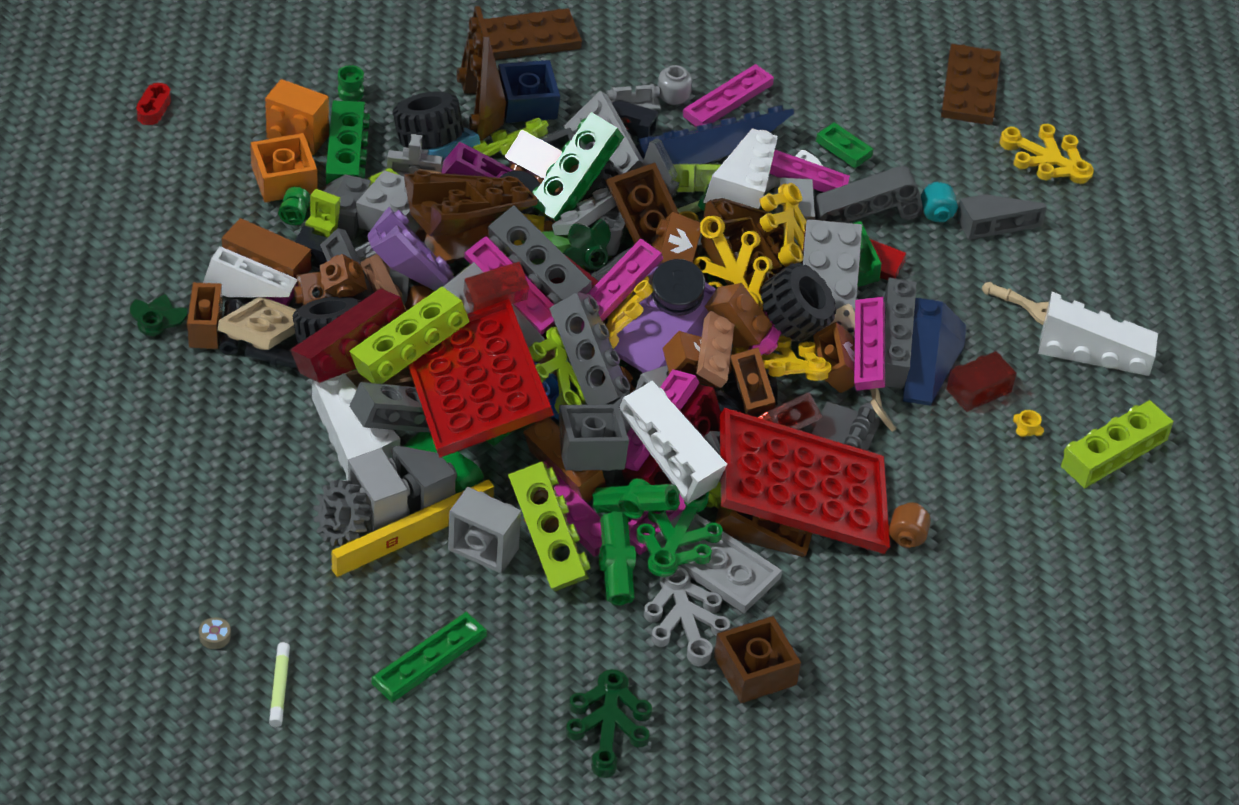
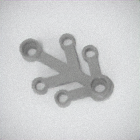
[644,566,730,666]

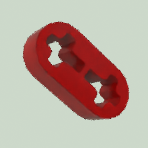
[136,83,171,125]

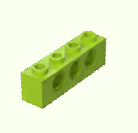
[349,286,470,384]
[1061,400,1174,489]
[508,461,591,592]

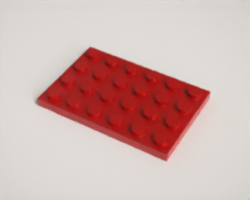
[408,299,554,458]
[720,408,890,554]

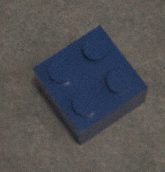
[498,60,560,123]

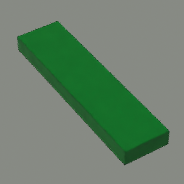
[371,612,487,703]

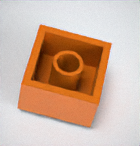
[265,79,329,155]
[250,133,318,203]

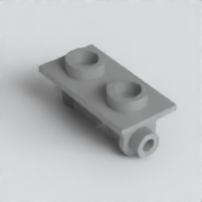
[606,84,661,110]

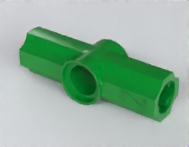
[593,478,680,519]
[599,511,636,606]

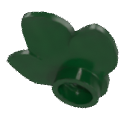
[563,219,611,270]
[130,294,188,336]

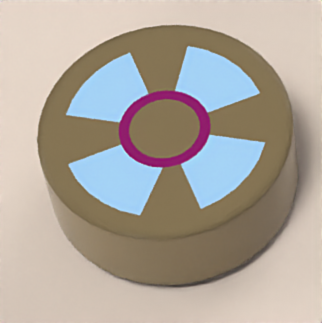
[199,617,231,649]

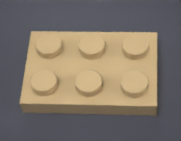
[217,297,296,350]

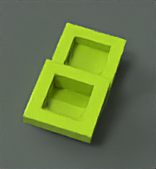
[673,164,722,192]
[305,189,340,238]

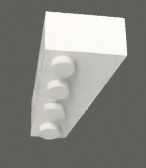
[704,128,778,209]
[1038,292,1158,376]
[312,373,400,480]
[619,381,727,504]

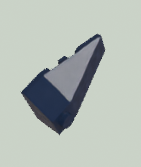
[903,298,966,406]

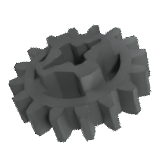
[313,480,370,546]

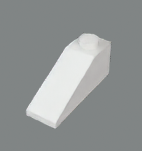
[203,246,297,297]

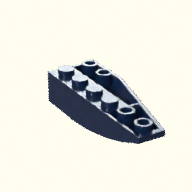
[635,105,794,164]

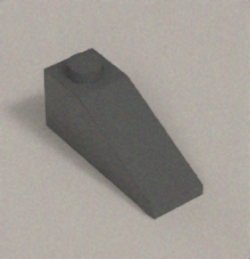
[956,194,1047,240]

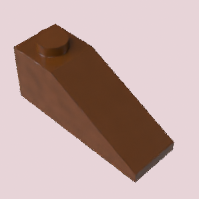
[714,502,812,557]

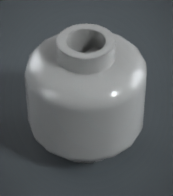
[658,65,692,105]

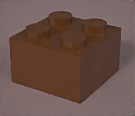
[714,616,801,704]

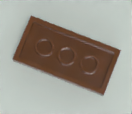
[484,8,582,60]
[941,43,1001,125]

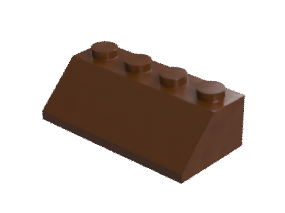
[606,163,701,263]

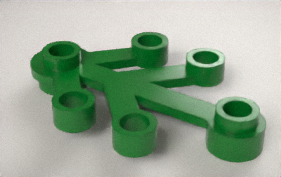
[636,492,723,577]

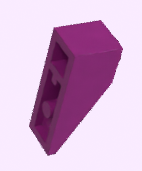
[441,142,512,178]

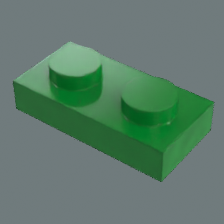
[816,122,874,168]

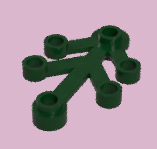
[566,669,652,778]

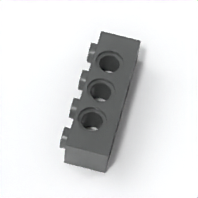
[488,205,592,305]
[884,278,917,389]
[549,292,630,405]
[349,382,431,433]

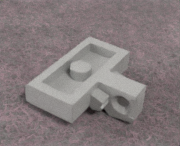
[387,134,443,177]

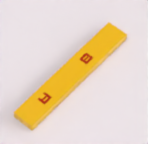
[331,480,495,577]

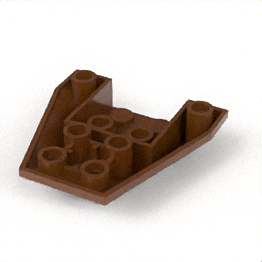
[456,6,506,141]
[404,170,538,236]
[701,198,801,295]

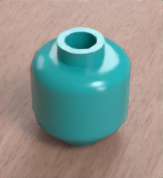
[920,182,958,222]

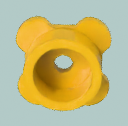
[1013,410,1044,437]

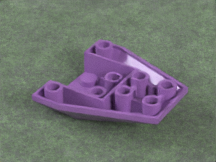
[367,207,455,291]
[614,266,716,373]

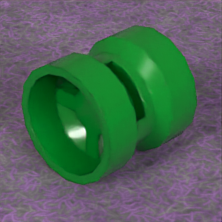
[337,65,364,101]
[278,187,310,225]

